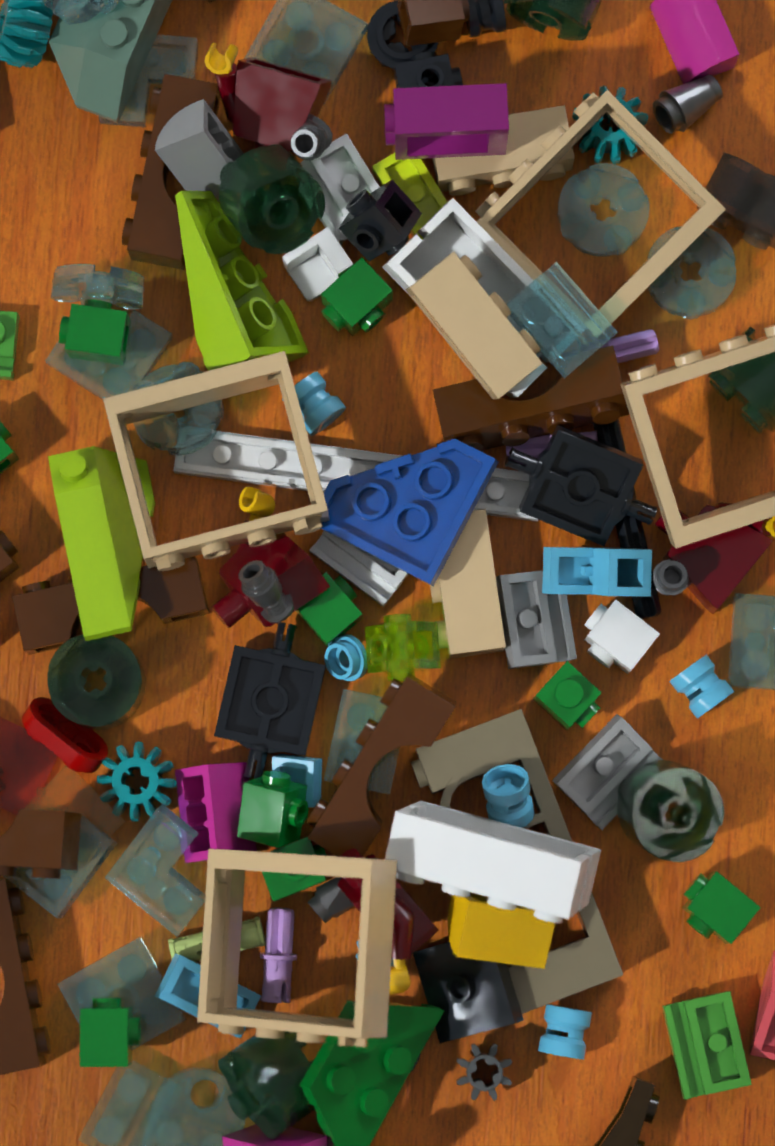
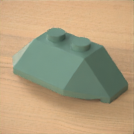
[49,0,172,123]

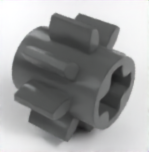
[456,1043,512,1100]

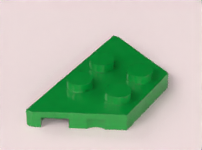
[300,1000,444,1146]

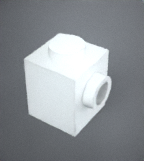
[584,599,660,674]

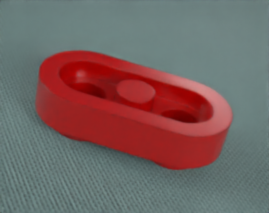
[22,697,108,773]

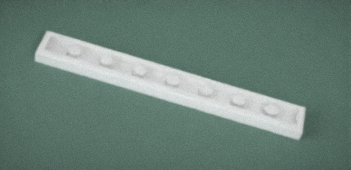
[173,426,538,522]

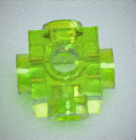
[365,614,441,682]

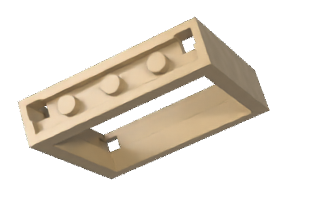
[475,90,726,342]
[620,324,775,548]
[103,351,330,571]
[197,849,397,1047]

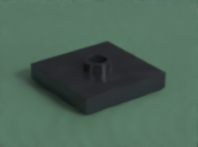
[413,942,524,1043]

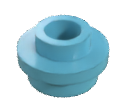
[324,635,368,681]

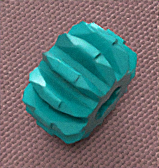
[0,0,54,68]
[572,85,649,164]
[97,742,177,822]

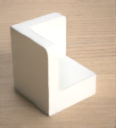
[282,227,353,302]

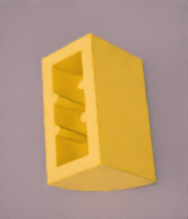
[448,892,555,969]

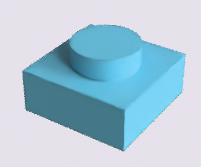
[272,754,322,808]

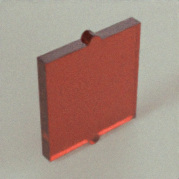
[0,717,59,815]

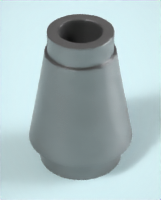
[653,75,723,133]

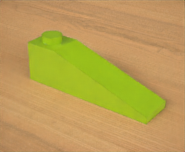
[175,191,309,371]
[48,446,155,641]

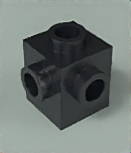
[394,51,463,88]
[339,180,422,261]

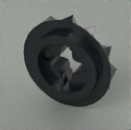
[367,0,439,69]

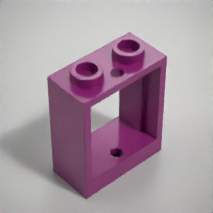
[384,83,509,160]

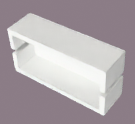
[382,198,583,398]
[385,801,601,923]

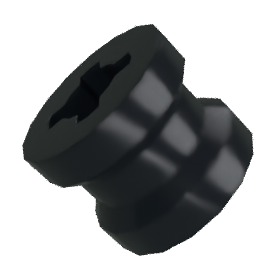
[466,0,506,38]

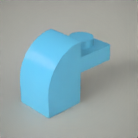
[542,547,652,597]

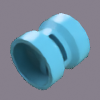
[282,371,346,436]
[669,654,735,719]
[482,764,535,828]
[538,1004,592,1060]

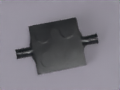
[505,425,657,547]
[214,622,326,779]

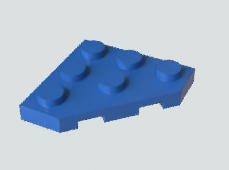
[321,439,499,587]

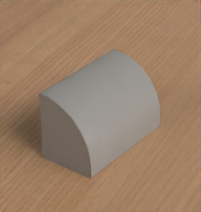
[155,99,248,201]

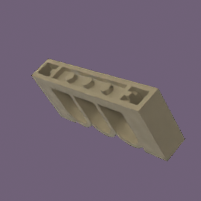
[410,709,623,1014]

